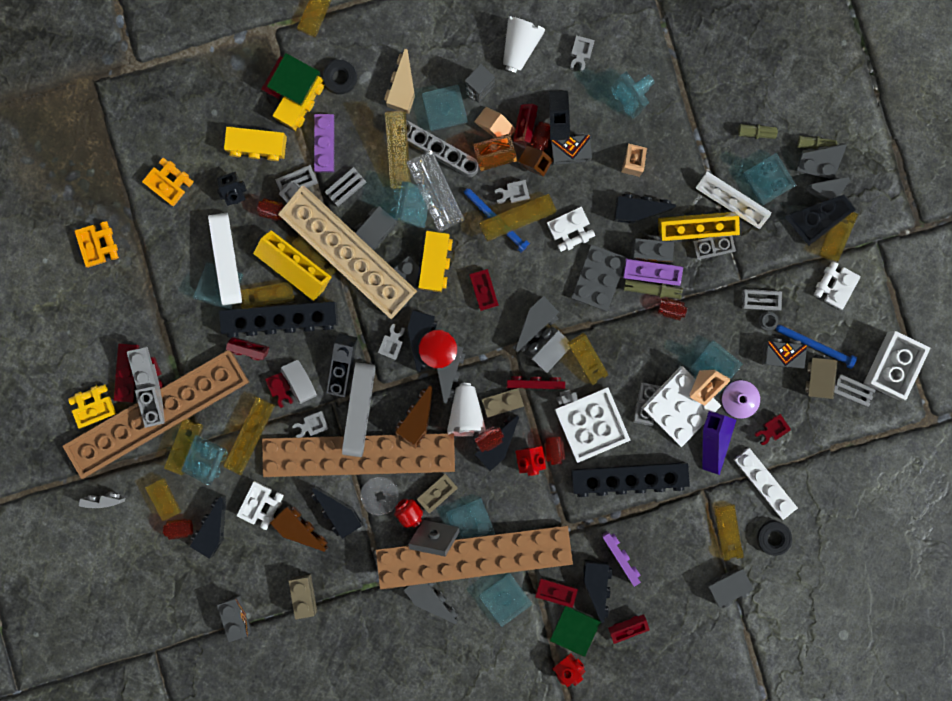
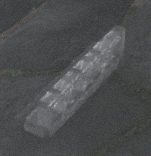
[406,150,464,232]

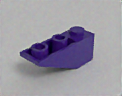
[702,411,736,475]

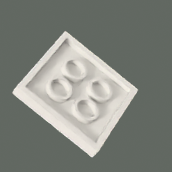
[641,366,721,447]
[555,387,631,463]

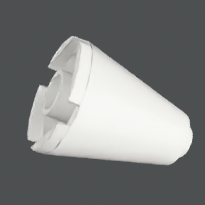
[503,16,545,73]
[447,383,486,437]

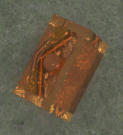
[473,133,517,171]

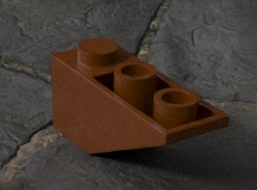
[395,386,433,449]
[270,505,328,552]

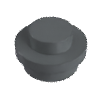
[759,312,778,331]

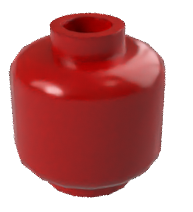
[394,499,423,528]

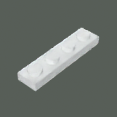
[696,171,772,229]
[733,448,798,520]

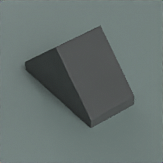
[806,177,850,202]

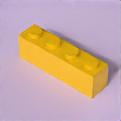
[658,212,740,241]
[253,230,332,301]

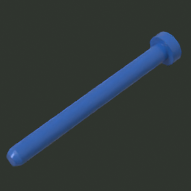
[464,188,530,253]
[776,325,857,369]

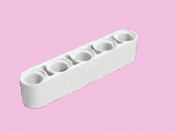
[208,213,242,305]

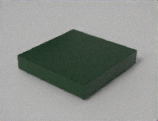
[267,53,320,106]
[549,606,600,657]

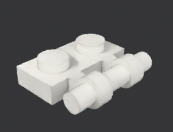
[547,207,595,252]
[814,261,861,310]
[237,481,284,530]

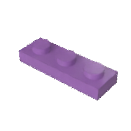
[314,114,334,172]
[623,258,683,286]
[601,531,641,587]

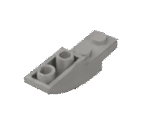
[127,347,165,428]

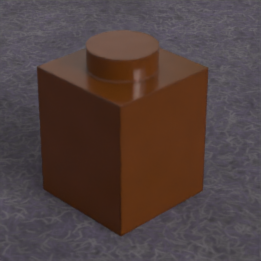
[518,145,553,177]

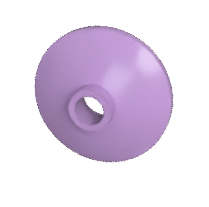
[722,380,760,418]

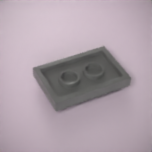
[571,245,626,312]

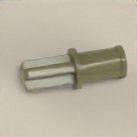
[738,124,778,139]
[797,136,837,150]

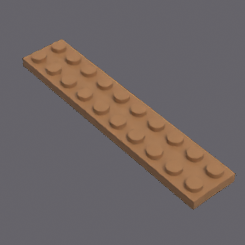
[63,350,250,479]
[262,433,455,477]
[376,526,573,589]

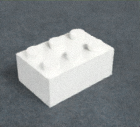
[863,331,930,400]

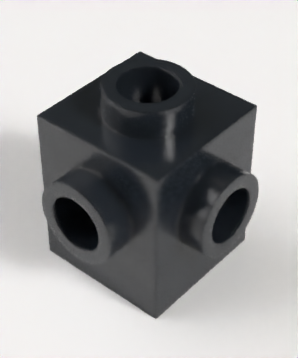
[217,172,247,206]

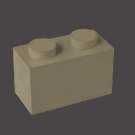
[805,358,838,399]
[289,574,317,619]

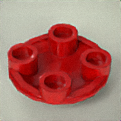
[419,330,457,368]

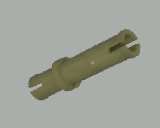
[624,279,683,300]

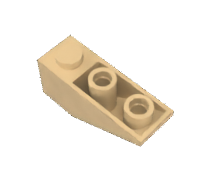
[384,49,415,114]

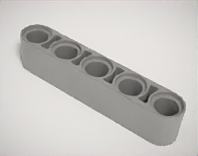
[394,119,478,177]
[342,362,375,457]

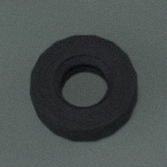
[323,60,357,95]
[757,521,793,556]

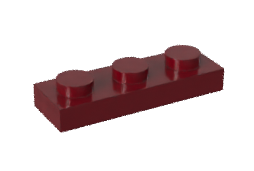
[114,344,139,402]
[507,376,565,389]

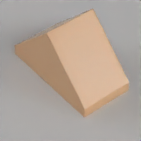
[474,107,515,142]
[621,143,647,177]
[689,370,730,406]

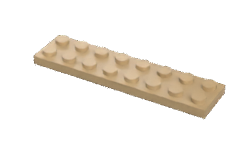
[278,185,417,319]

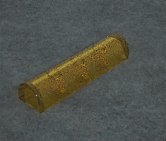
[223,397,275,475]

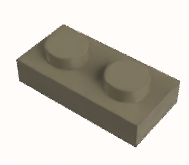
[482,388,524,418]
[417,473,458,514]

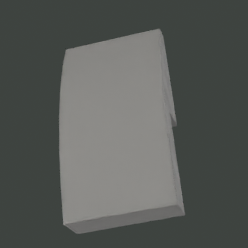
[693,235,736,260]
[281,360,317,404]
[633,383,660,426]
[79,492,125,508]

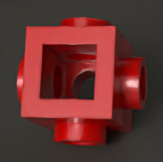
[516,446,546,476]
[553,653,586,687]

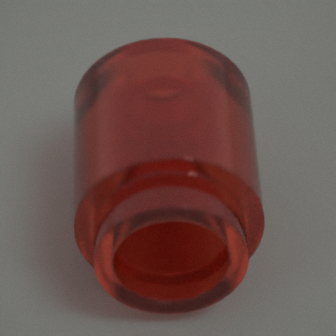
[530,122,551,151]
[257,198,285,221]
[658,298,688,321]
[474,425,505,452]
[544,436,565,465]
[163,518,193,540]

